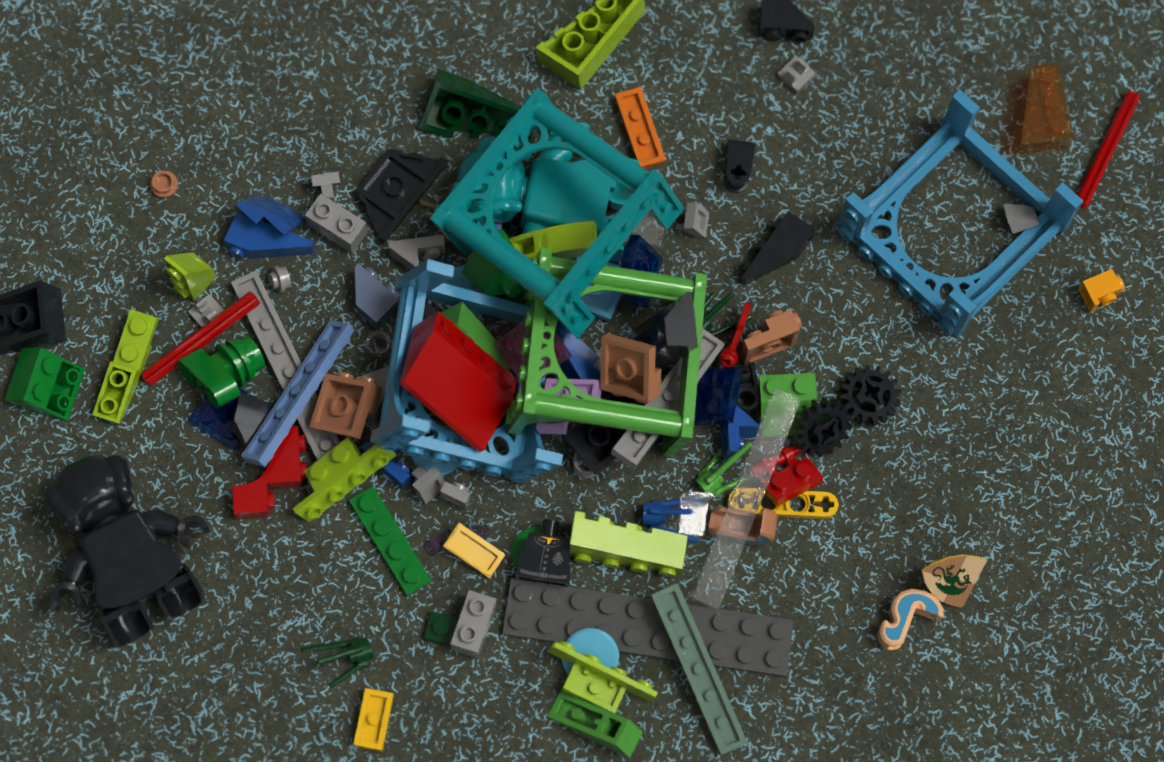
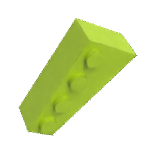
[569,511,688,577]

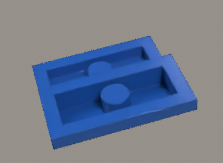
[236,195,305,235]

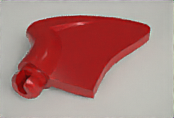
[720,302,752,368]

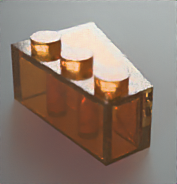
[1015,63,1074,156]

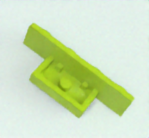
[293,437,397,522]
[547,641,658,713]

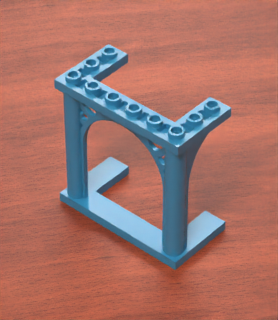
[837,90,1083,338]
[370,259,584,483]

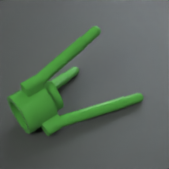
[694,442,753,498]

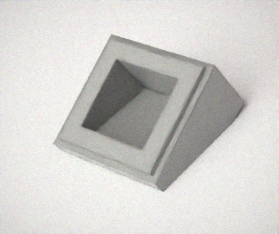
[1003,204,1039,233]

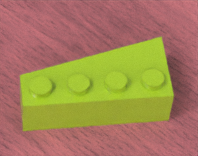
[535,0,646,89]

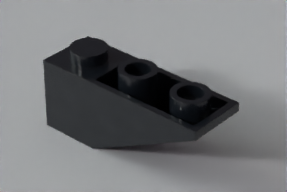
[740,211,816,286]

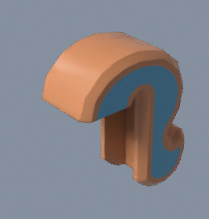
[708,507,778,545]

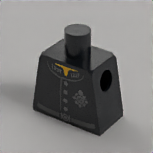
[515,519,570,587]

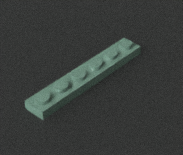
[651,583,748,755]

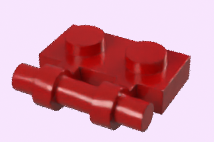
[750,444,823,507]

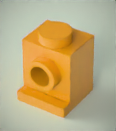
[1078,269,1125,313]

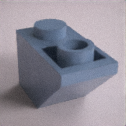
[355,263,400,330]

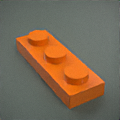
[615,87,666,169]

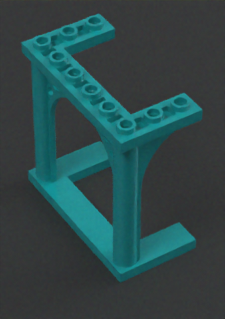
[430,88,685,339]

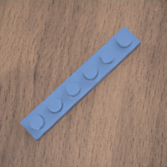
[241,320,354,467]

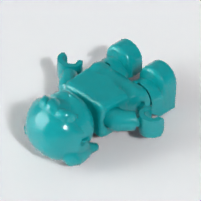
[456,122,640,263]

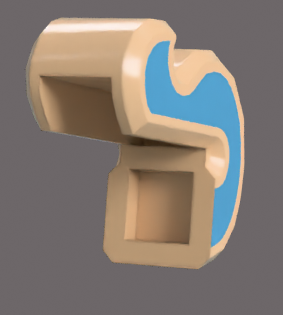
[877,589,943,650]

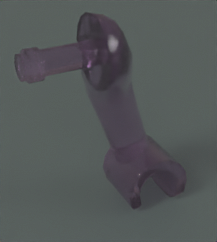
[425,525,490,556]

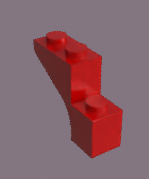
[232,426,308,520]

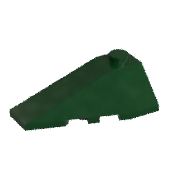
[418,69,535,141]

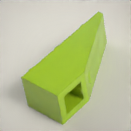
[164,252,216,301]

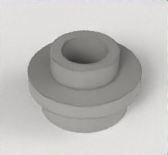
[268,265,291,293]

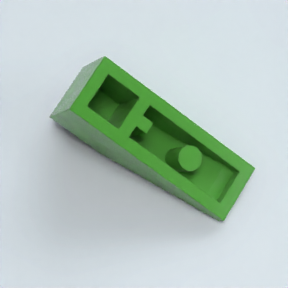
[547,691,643,758]

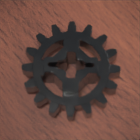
[840,365,901,427]
[792,397,852,457]

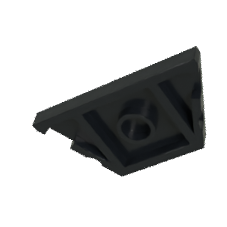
[356,149,448,244]

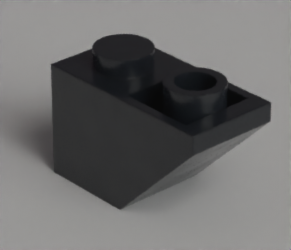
[759,0,815,43]

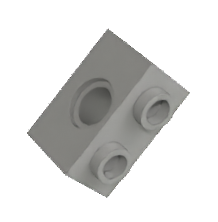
[305,193,368,254]
[451,590,497,659]

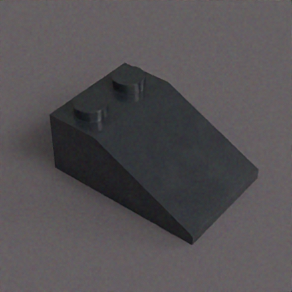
[0,280,66,355]
[561,392,646,475]

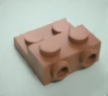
[740,310,802,365]
[600,333,661,403]
[309,371,383,439]

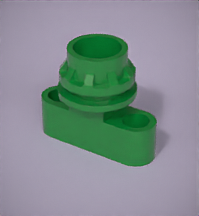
[177,336,265,408]

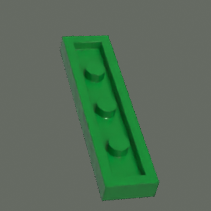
[349,486,432,597]

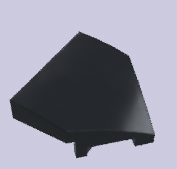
[229,393,275,449]

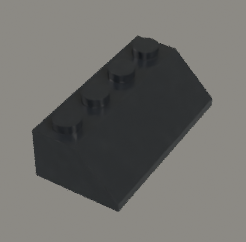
[628,292,698,371]

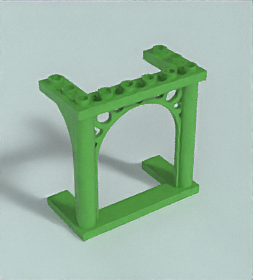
[504,248,707,457]

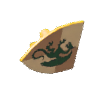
[921,554,987,608]

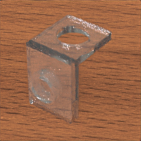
[625,217,664,247]
[678,491,716,537]

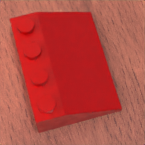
[400,311,517,452]

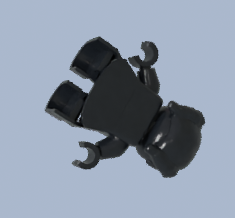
[43,455,210,648]

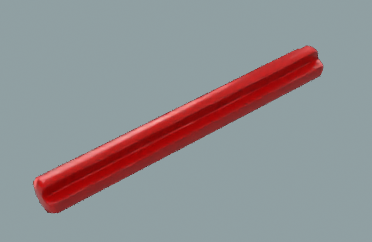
[1077,91,1140,209]
[141,292,260,385]

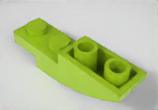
[509,221,598,260]
[92,309,159,424]

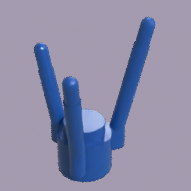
[643,496,709,543]

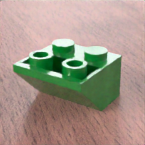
[5,347,85,421]

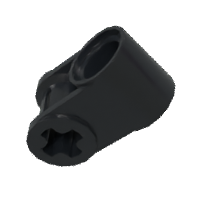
[724,139,755,193]
[725,362,760,417]

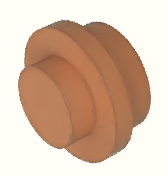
[150,171,178,198]

